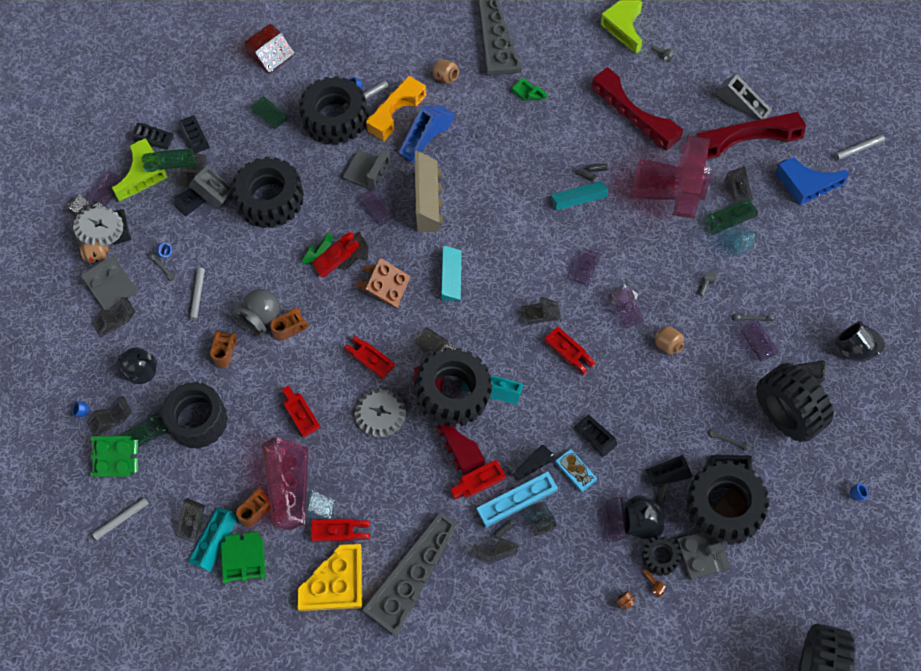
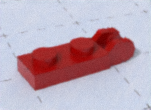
[313,232,359,277]
[544,327,595,375]
[343,336,396,380]
[311,519,370,542]

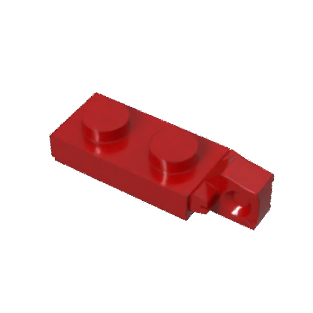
[282,385,321,438]
[451,460,506,500]

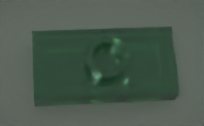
[251,96,288,129]

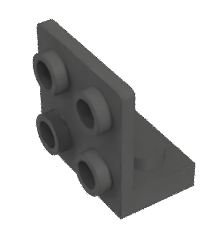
[343,149,391,191]
[81,255,138,311]

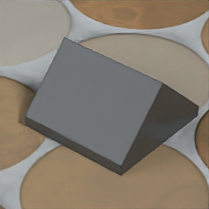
[189,166,232,209]

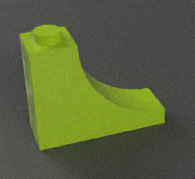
[601,0,643,54]
[112,138,168,202]

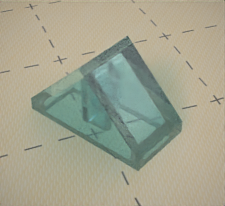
[720,226,757,256]
[291,491,335,519]

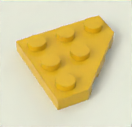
[298,544,362,611]

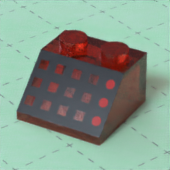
[244,24,295,74]

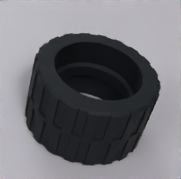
[162,382,228,449]

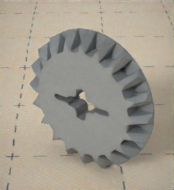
[73,206,123,246]
[355,388,406,437]

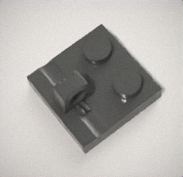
[677,532,731,580]

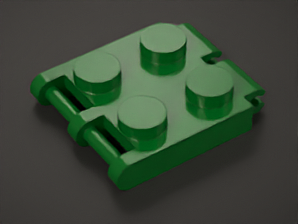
[90,436,138,477]
[221,531,266,584]

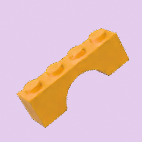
[366,76,426,141]

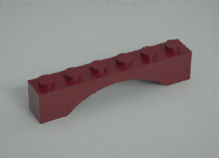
[592,67,683,151]
[695,112,806,160]
[412,366,485,475]

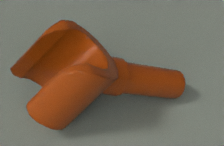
[643,569,665,598]

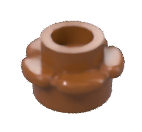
[616,591,635,610]

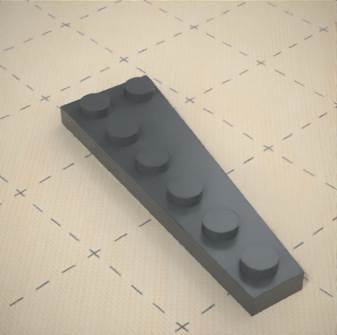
[479,0,521,75]
[363,512,457,637]

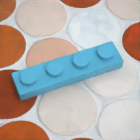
[476,472,558,528]

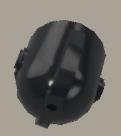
[836,321,885,362]
[116,347,157,384]
[624,495,664,539]

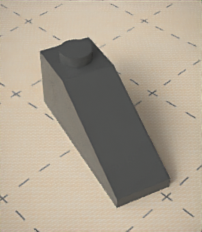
[716,74,772,120]

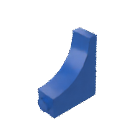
[399,106,456,162]
[776,157,849,205]

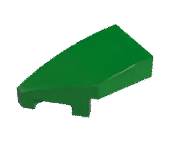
[511,77,548,101]
[301,232,333,264]

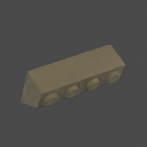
[415,151,443,232]

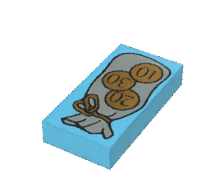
[555,449,597,493]

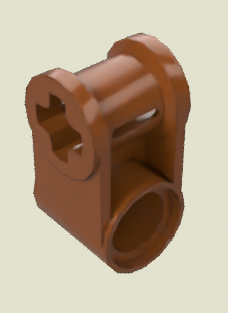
[270,308,309,341]
[210,330,237,368]
[236,488,276,527]

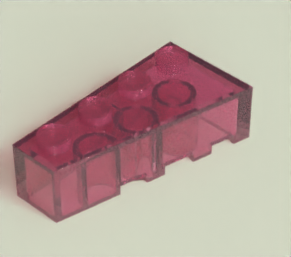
[672,136,710,219]
[630,158,712,200]
[261,437,309,530]

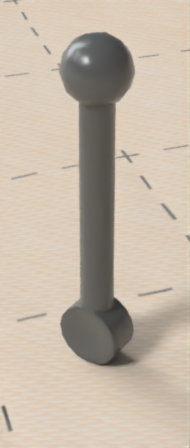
[149,253,175,281]
[733,314,774,321]
[710,430,750,451]

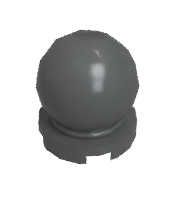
[231,289,280,338]

